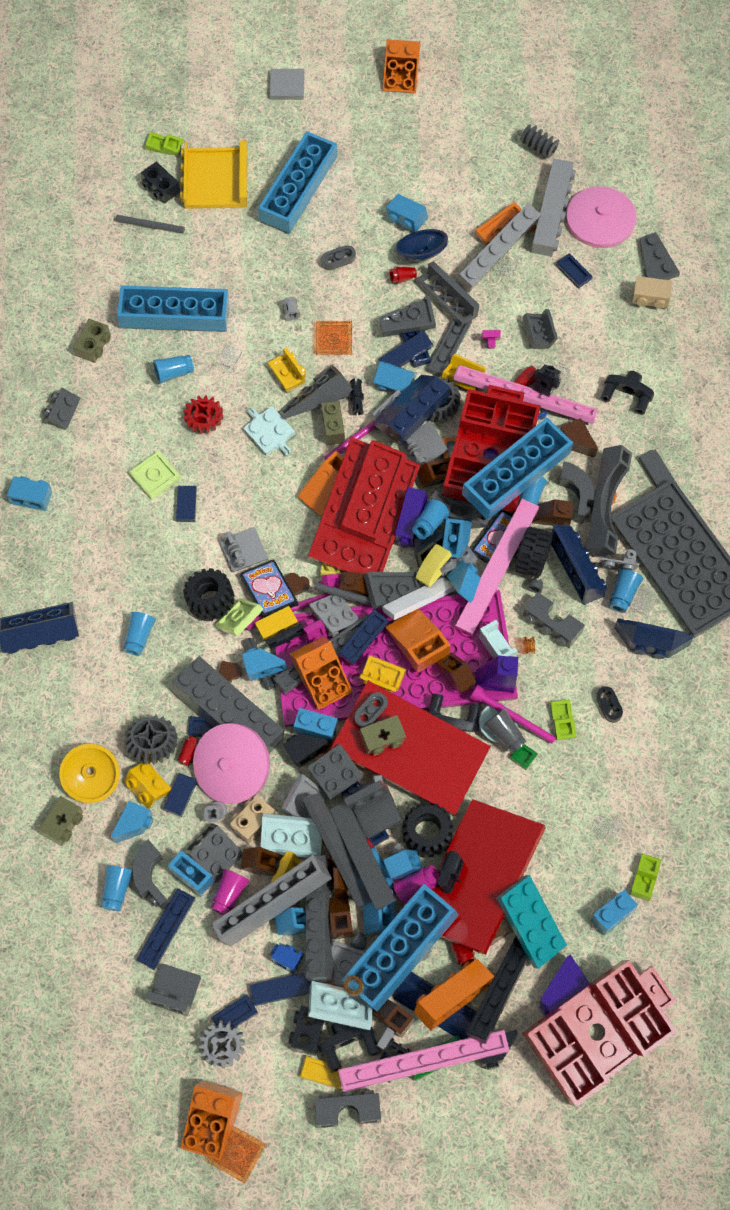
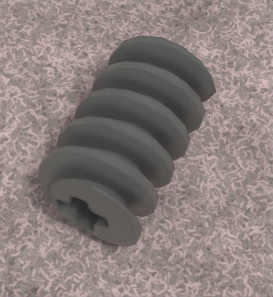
[520,124,560,158]

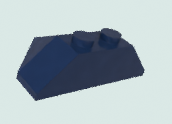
[615,618,694,659]

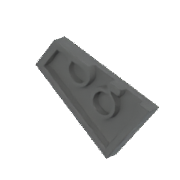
[639,232,680,280]
[379,295,436,336]
[364,572,420,610]

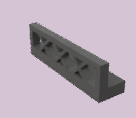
[416,261,480,326]

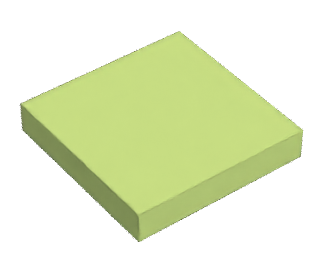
[129,451,181,500]
[215,598,263,636]

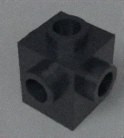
[532,364,561,397]

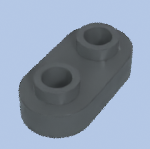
[322,245,356,270]
[354,692,388,728]

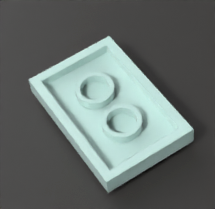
[261,814,322,858]
[308,981,372,1030]

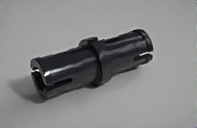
[350,378,364,416]
[266,622,305,650]

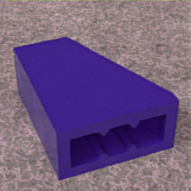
[395,487,428,548]
[475,655,519,692]
[539,954,590,1016]

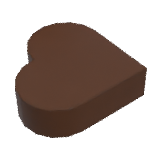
[286,573,310,596]
[218,661,242,683]

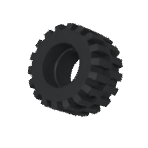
[515,526,552,578]
[183,568,235,621]
[402,802,453,858]

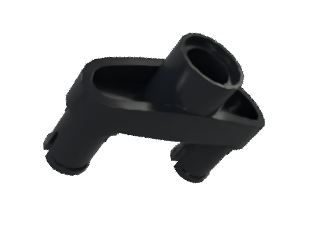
[600,371,654,415]
[426,693,481,732]
[318,1023,381,1073]

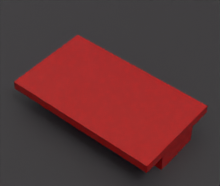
[307,437,420,574]
[330,680,491,816]
[431,799,546,955]

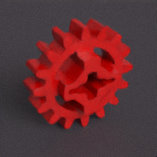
[183,395,223,434]

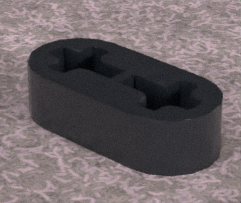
[596,686,623,723]

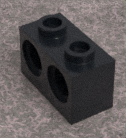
[141,161,180,203]
[288,1006,325,1056]

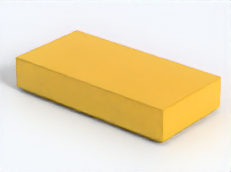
[255,606,298,641]
[300,1056,345,1090]

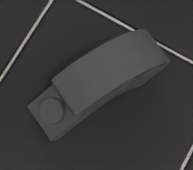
[559,461,595,523]
[428,489,489,528]
[133,839,169,909]

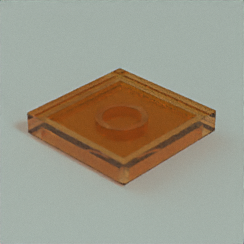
[316,321,352,355]
[208,1126,266,1184]

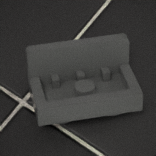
[522,309,558,349]
[42,387,81,430]

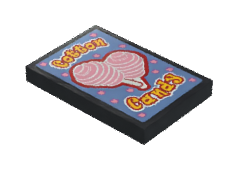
[472,510,522,564]
[239,559,298,618]

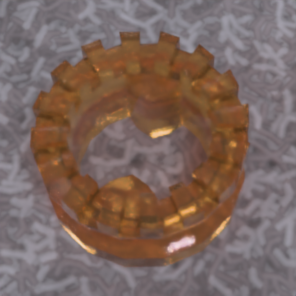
[523,636,535,654]
[343,975,364,996]

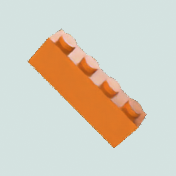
[414,959,494,1031]

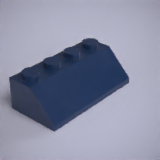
[373,375,450,446]
[551,525,607,605]
[0,602,79,654]

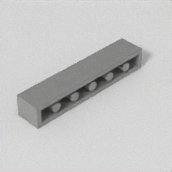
[532,158,576,257]
[455,203,541,293]
[212,855,332,946]

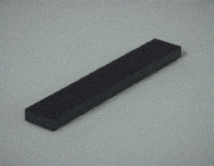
[466,936,529,1044]

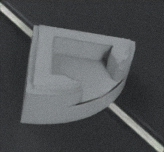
[377,1027,395,1049]

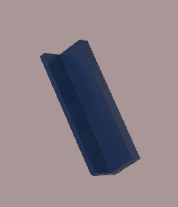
[394,972,477,1040]

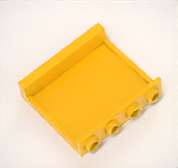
[180,140,248,209]

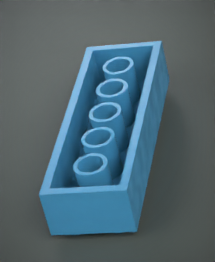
[258,131,337,233]
[117,285,229,331]
[462,418,573,520]
[342,884,459,1012]

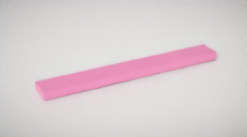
[453,365,598,424]
[455,499,539,636]
[338,1030,510,1092]

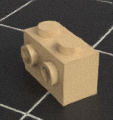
[632,276,672,308]
[230,795,276,844]

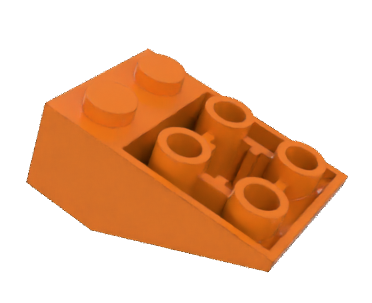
[382,39,421,93]
[298,451,343,517]
[385,608,451,673]
[289,636,353,710]
[181,1080,243,1161]

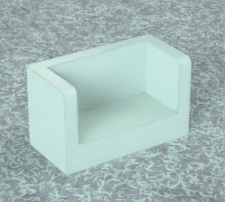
[479,620,518,659]

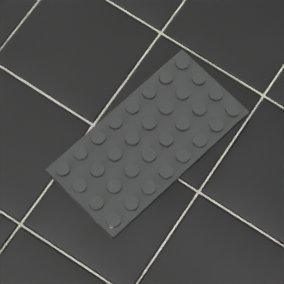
[611,479,730,638]

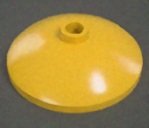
[59,743,120,803]

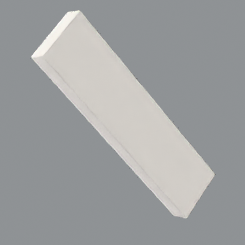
[382,577,455,620]

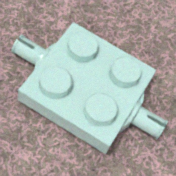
[244,406,295,456]

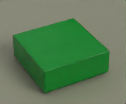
[510,744,538,770]

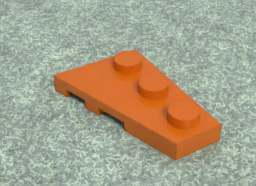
[475,202,537,246]

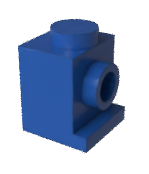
[270,944,304,975]

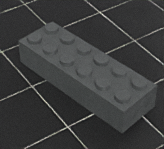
[171,656,284,753]

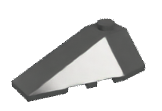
[278,365,353,419]

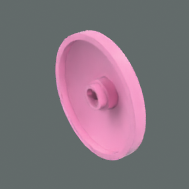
[566,186,636,248]
[193,723,270,804]

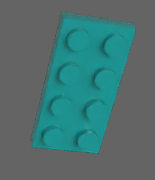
[496,875,567,969]

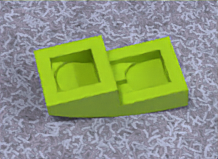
[145,132,184,155]
[550,699,577,740]
[630,853,662,901]

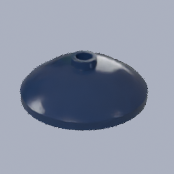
[396,229,449,261]

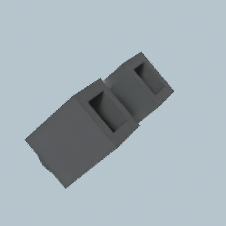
[523,592,585,648]
[315,1090,381,1128]

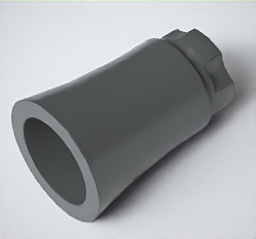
[484,708,527,753]

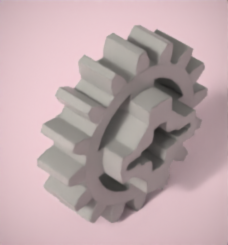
[199,1020,245,1068]

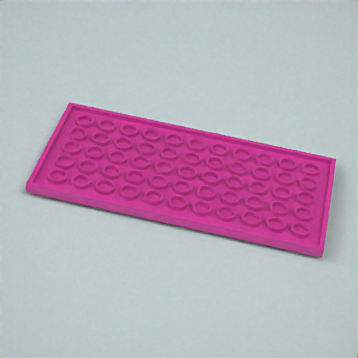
[275,590,518,727]

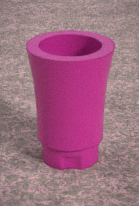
[394,865,440,905]
[210,869,250,915]

